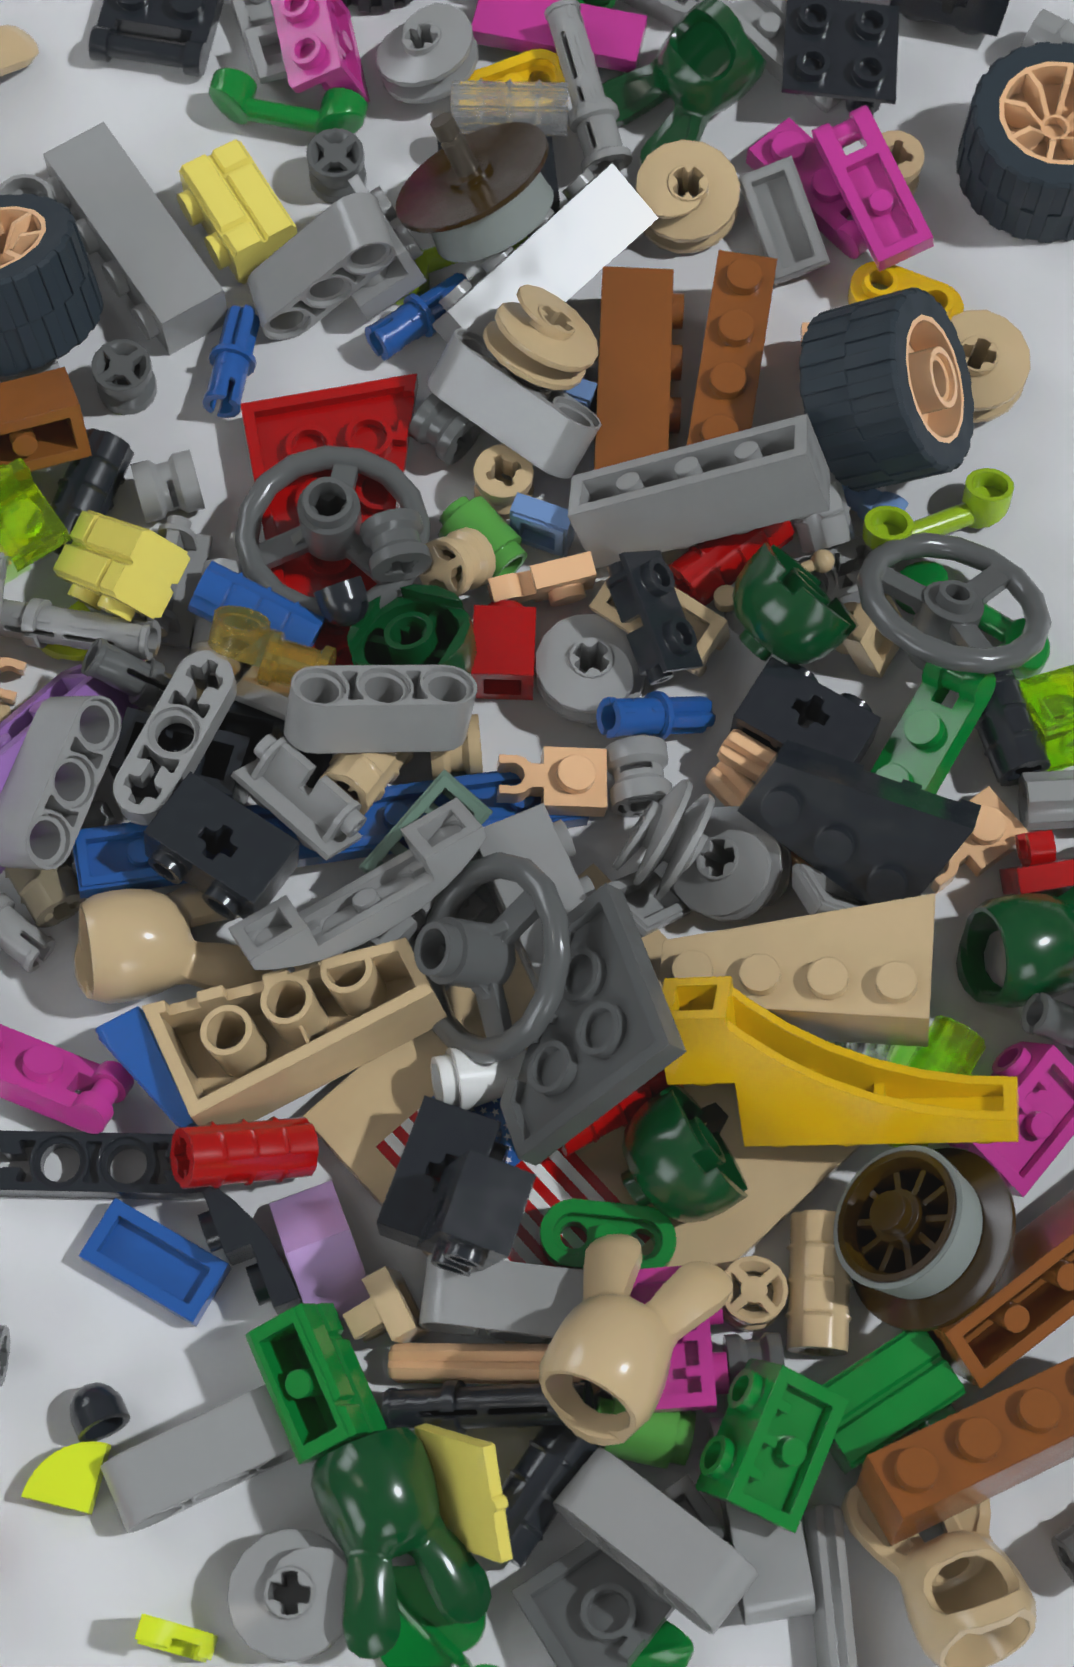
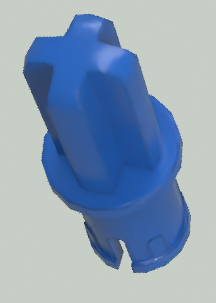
[365,273,469,361]
[202,304,260,418]
[596,691,716,740]

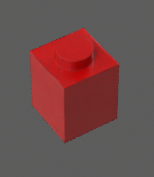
[471,600,536,701]

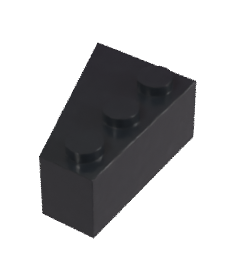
[737,740,981,905]

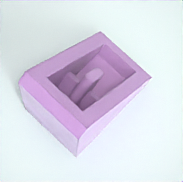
[269,1180,370,1321]

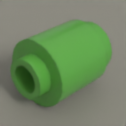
[438,496,528,584]
[595,1395,696,1469]

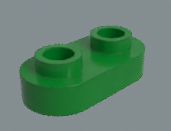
[540,1199,676,1270]

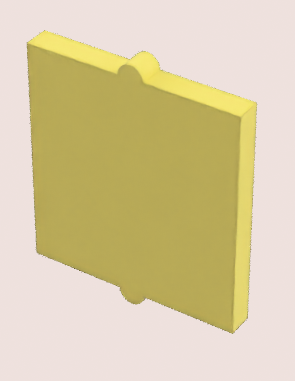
[414,1423,513,1563]

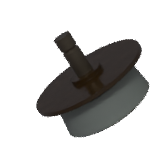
[395,112,554,262]
[834,1145,1016,1332]

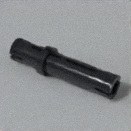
[382,1380,594,1434]

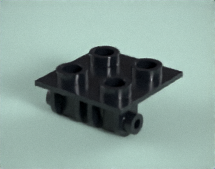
[781,0,899,116]

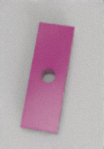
[472,0,647,73]

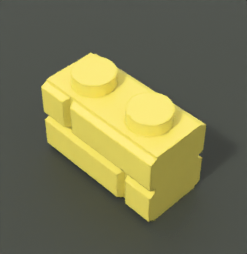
[176,139,297,284]
[53,510,190,623]

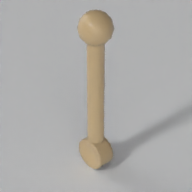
[714,549,835,612]

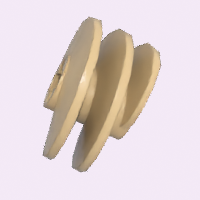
[636,140,740,254]
[482,284,599,390]
[950,310,1030,423]

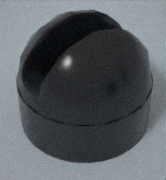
[314,576,369,627]
[70,1382,130,1442]

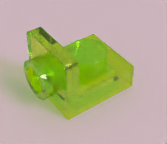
[0,458,71,572]
[1018,664,1074,771]

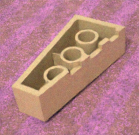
[659,893,936,1047]
[142,937,447,1126]

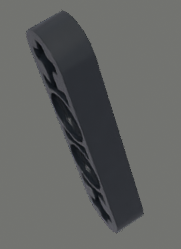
[0,1131,222,1200]

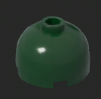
[732,542,859,664]
[347,584,477,674]
[621,1085,748,1223]

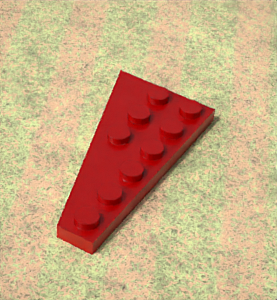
[240,373,418,669]

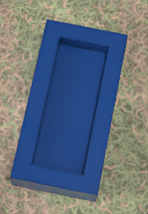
[78,1198,232,1327]

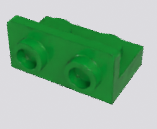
[696,1358,849,1533]

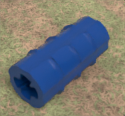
[187,560,326,668]

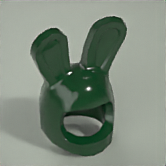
[602,0,766,164]
[956,886,1074,1008]
[311,1427,492,1659]

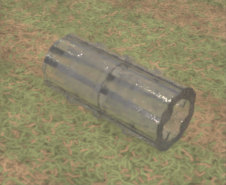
[450,78,568,136]

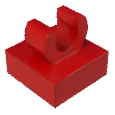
[999,830,1074,894]

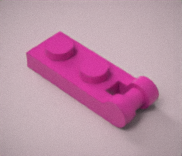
[811,105,934,272]
[746,117,868,259]
[0,1024,134,1134]

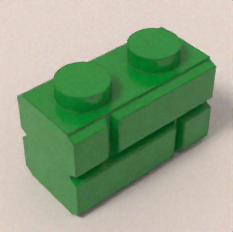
[245,1303,388,1465]
[822,1331,966,1475]

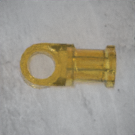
[208,605,337,687]

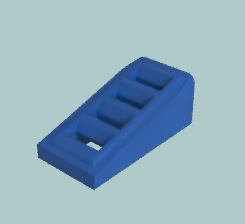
[95,1006,198,1128]

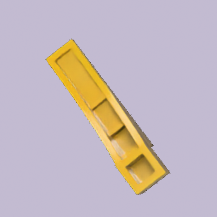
[662,976,1019,1148]

